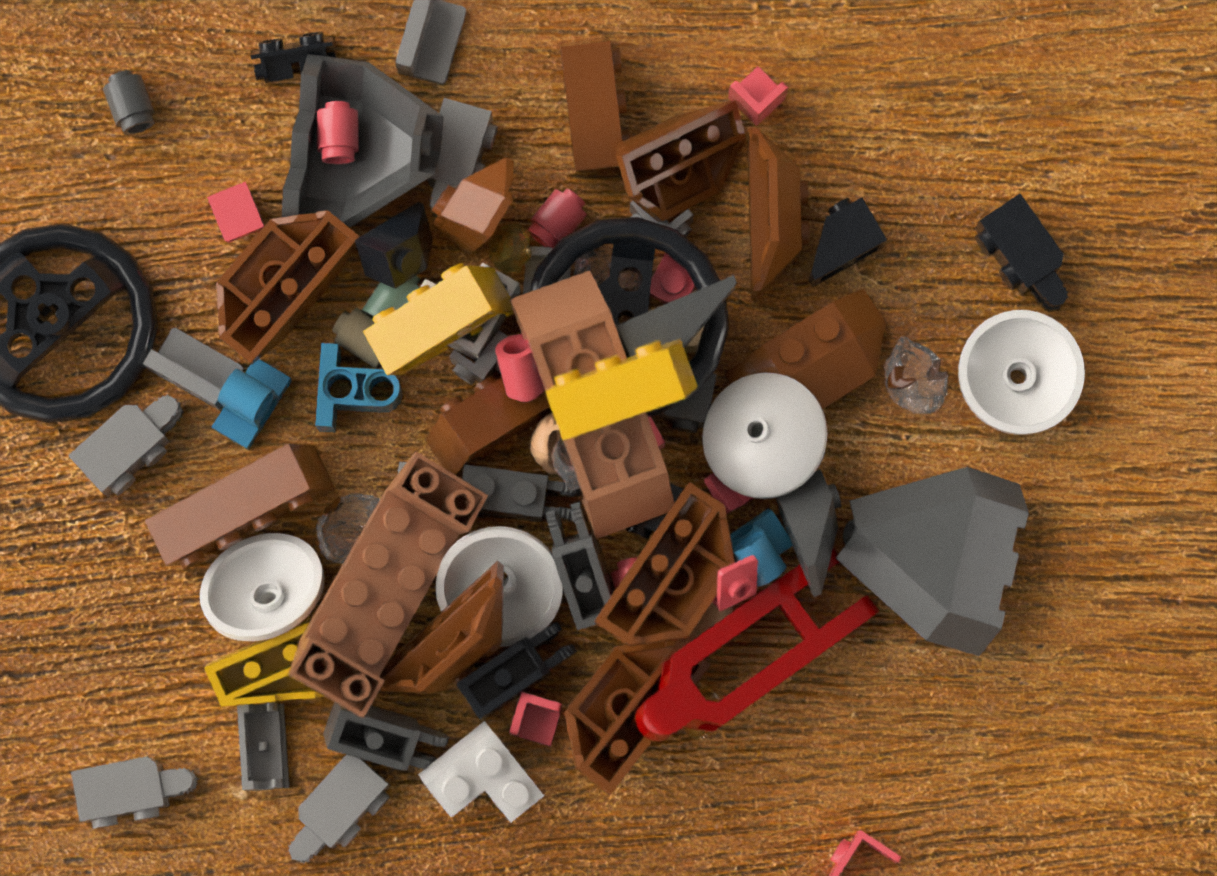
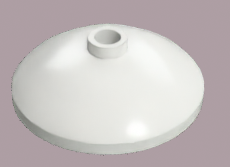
[958,310,1085,435]
[702,373,827,499]
[436,526,563,647]
[200,533,324,641]

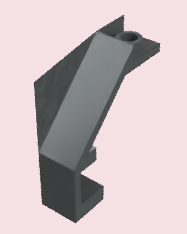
[282,54,444,228]
[836,467,1029,656]

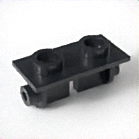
[251,32,336,83]

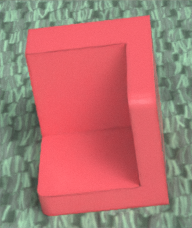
[728,66,788,126]
[207,182,265,243]
[509,692,563,747]

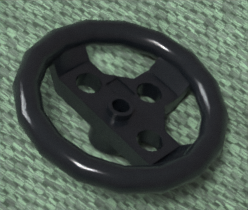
[528,217,729,417]
[0,223,158,424]

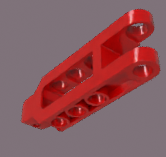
[635,547,880,741]

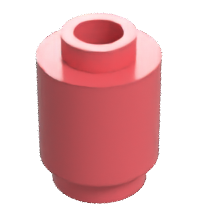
[317,101,359,164]
[527,188,587,248]

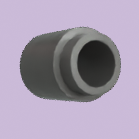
[103,70,155,135]

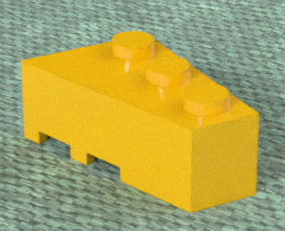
[363,263,514,375]
[545,339,698,440]
[204,618,325,707]

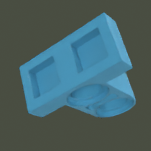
[315,343,403,433]
[212,359,292,451]
[730,508,792,587]

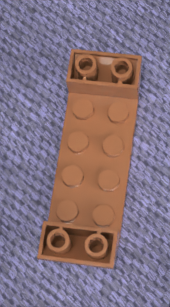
[509,270,674,539]
[288,452,488,718]

